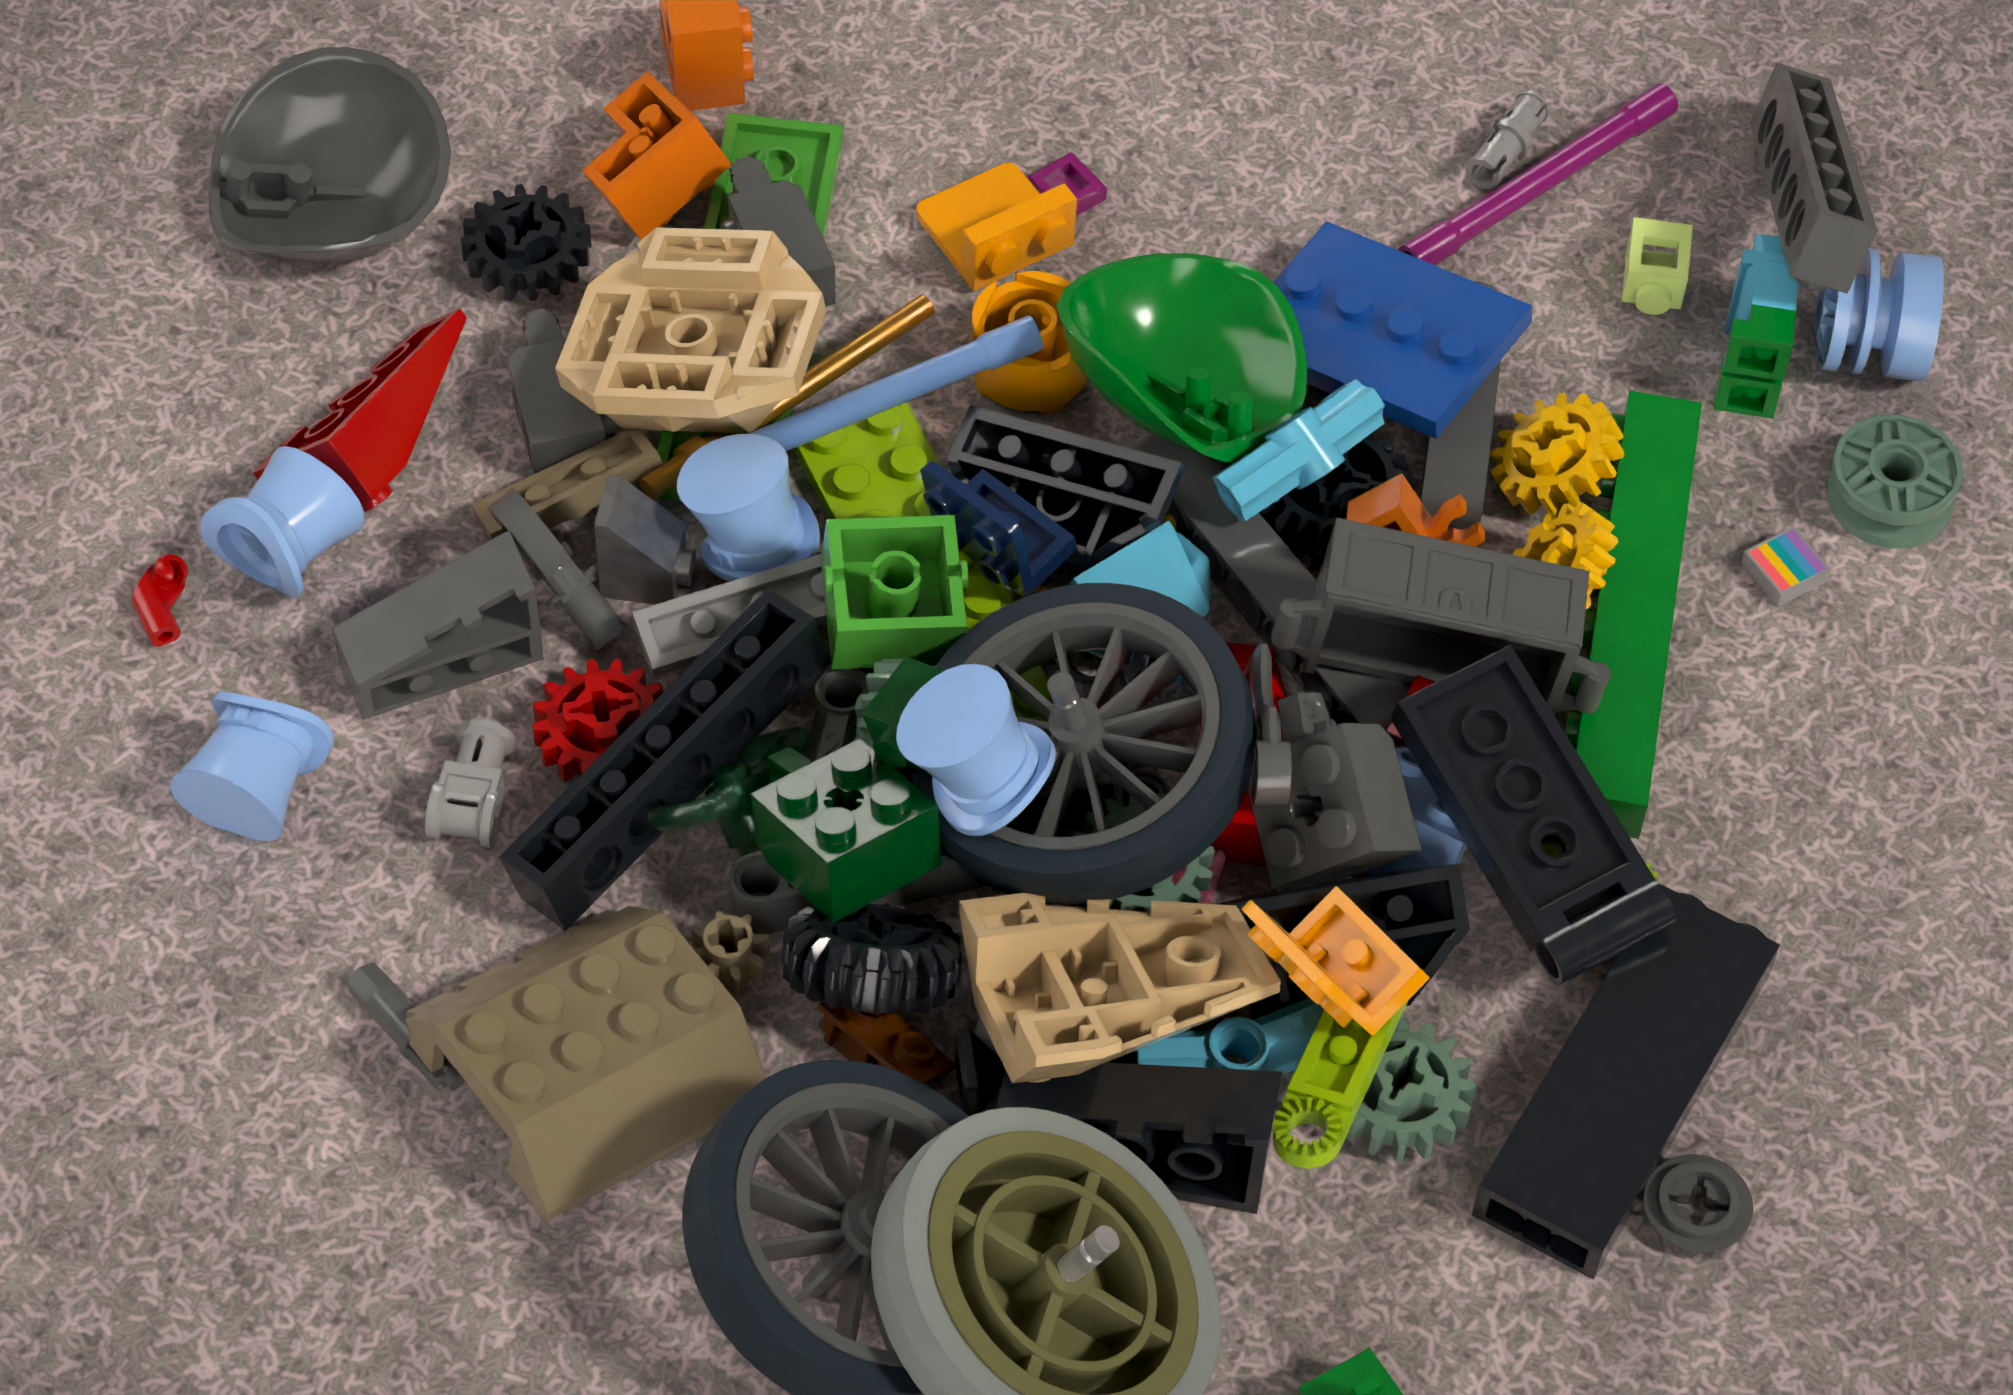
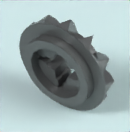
[1642,1154,1753,1259]

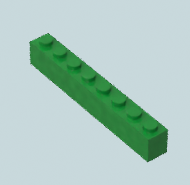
[1564,390,1702,839]

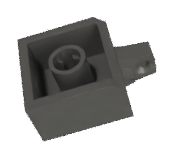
[1248,692,1421,889]

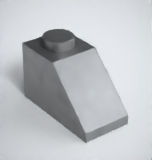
[594,475,696,605]

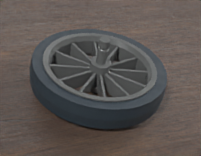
[910,583,1256,905]
[682,1060,969,1395]

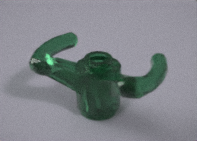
[649,726,811,857]

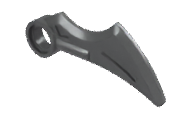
[1243,644,1292,807]

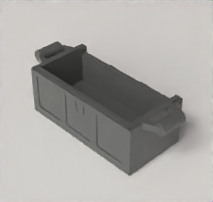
[1271,518,1611,716]

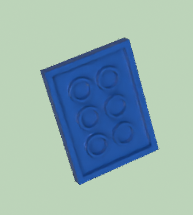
[1273,221,1532,439]

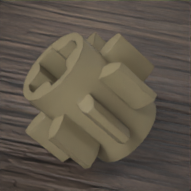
[692,911,770,996]

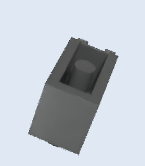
[721,155,836,306]
[508,308,615,474]

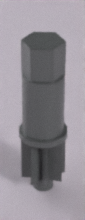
[346,962,465,1089]

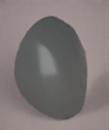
[208,47,451,262]

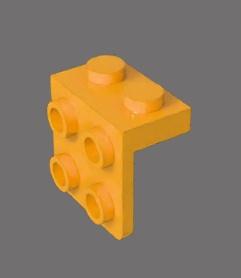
[916,163,1077,291]
[1241,886,1430,1036]

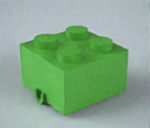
[821,515,968,669]

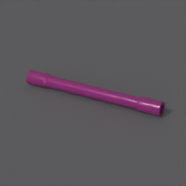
[1398,83,1678,266]

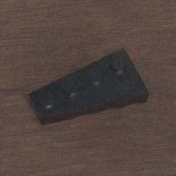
[996,1063,1282,1214]

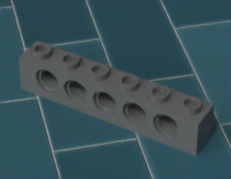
[1750,63,1877,294]

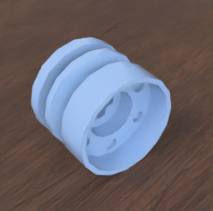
[1814,248,1944,382]

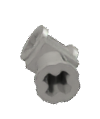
[425,718,515,848]

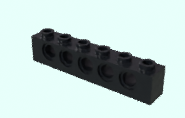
[499,588,831,931]

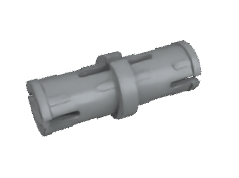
[1466,90,1550,190]

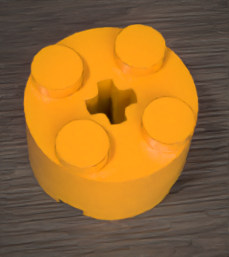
[971,271,1088,414]

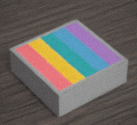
[1741,526,1831,607]

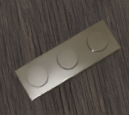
[471,429,663,540]

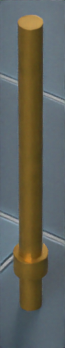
[639,294,935,500]

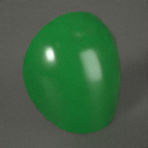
[1057,253,1307,462]

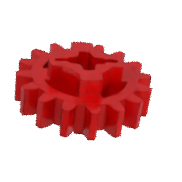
[532,659,663,782]

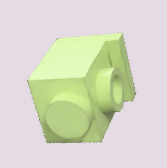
[1621,217,1693,315]

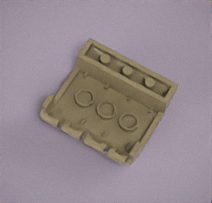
[405,906,766,1221]

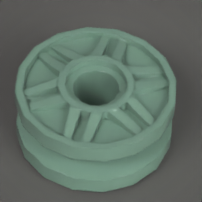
[1826,414,1964,549]

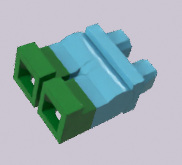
[1713,234,1799,419]

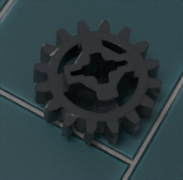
[461,184,592,301]

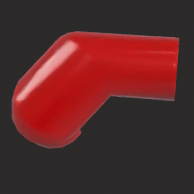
[132,554,189,647]

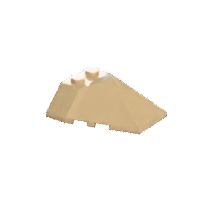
[959,893,1281,1083]

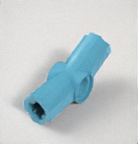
[1212,379,1385,522]
[1134,998,1324,1075]

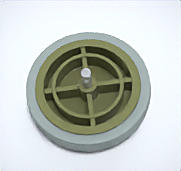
[871,1107,1221,1395]

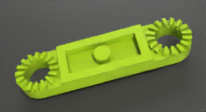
[1273,1001,1408,1169]

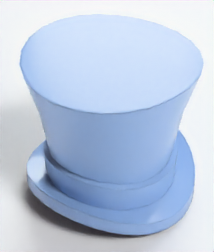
[677,434,820,582]
[200,446,365,599]
[896,663,1056,836]
[170,691,334,841]

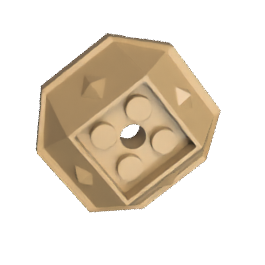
[555,227,826,434]

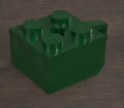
[751,738,942,923]

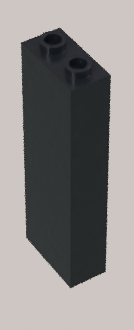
[1472,884,1780,1280]

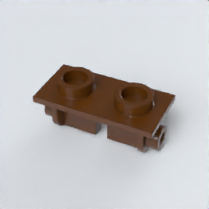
[816,1002,956,1088]

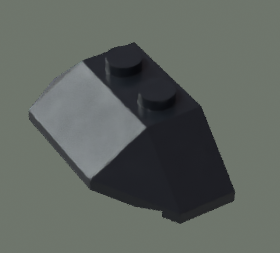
[946,405,1186,572]
[1219,864,1470,1016]

